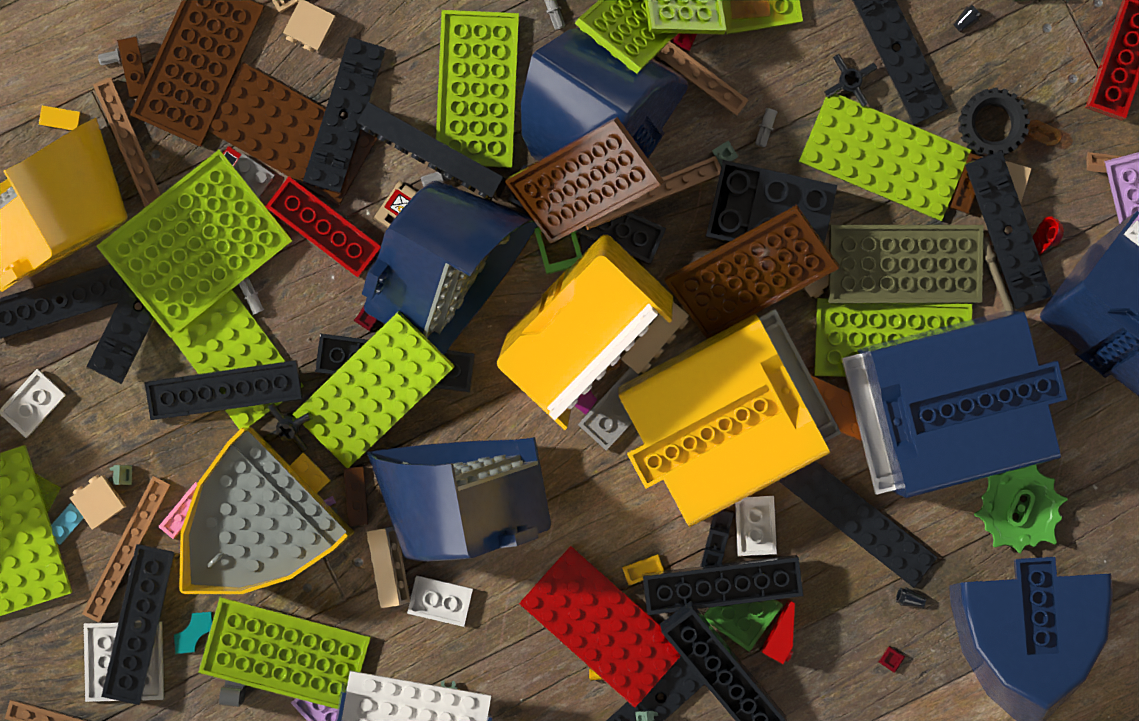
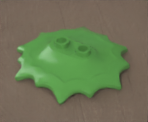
[974,465,1068,553]

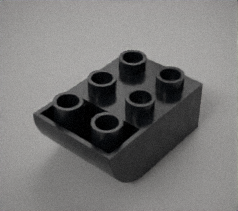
[706,160,838,244]

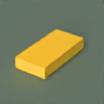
[39,105,81,131]
[622,554,664,585]

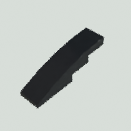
[700,509,734,567]

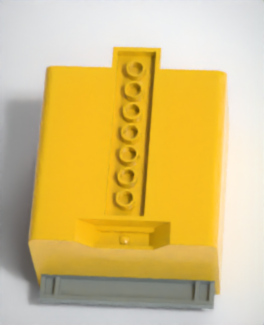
[618,309,841,528]

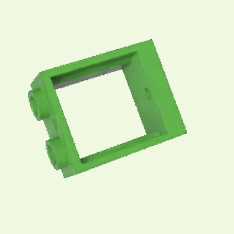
[534,227,582,275]

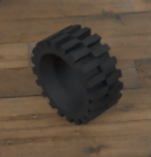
[958,88,1030,157]

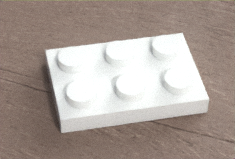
[0,369,66,438]
[735,496,777,556]
[407,575,473,627]

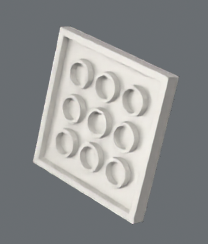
[84,621,164,702]

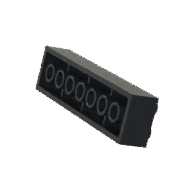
[357,102,507,201]
[507,165,666,264]
[315,333,475,392]
[642,555,803,615]
[660,601,787,721]

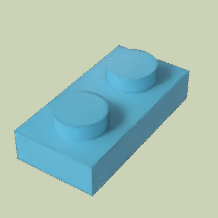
[51,503,84,545]

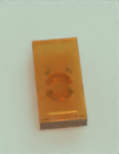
[730,0,770,19]

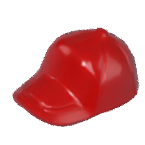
[1032,216,1064,256]

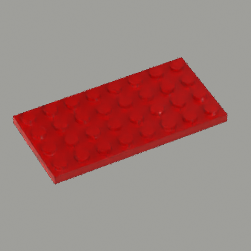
[519,546,681,708]

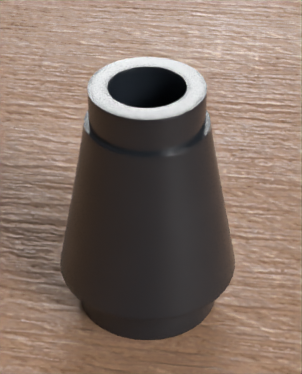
[953,4,982,33]
[896,587,926,608]

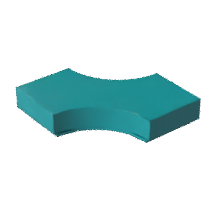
[174,611,213,654]

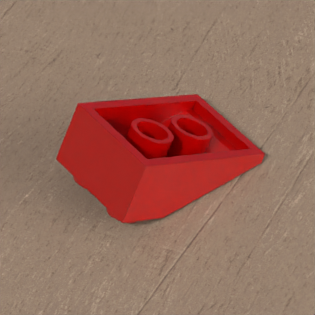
[760,599,795,664]

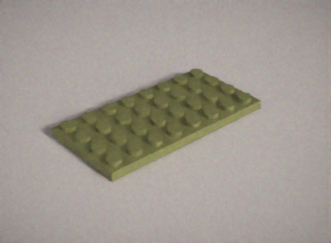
[828,225,984,303]

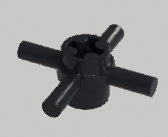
[824,54,877,107]
[263,403,313,453]

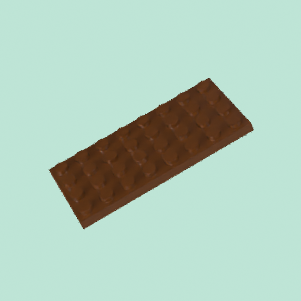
[130,0,265,147]
[208,62,377,206]
[505,117,664,243]
[665,205,839,339]

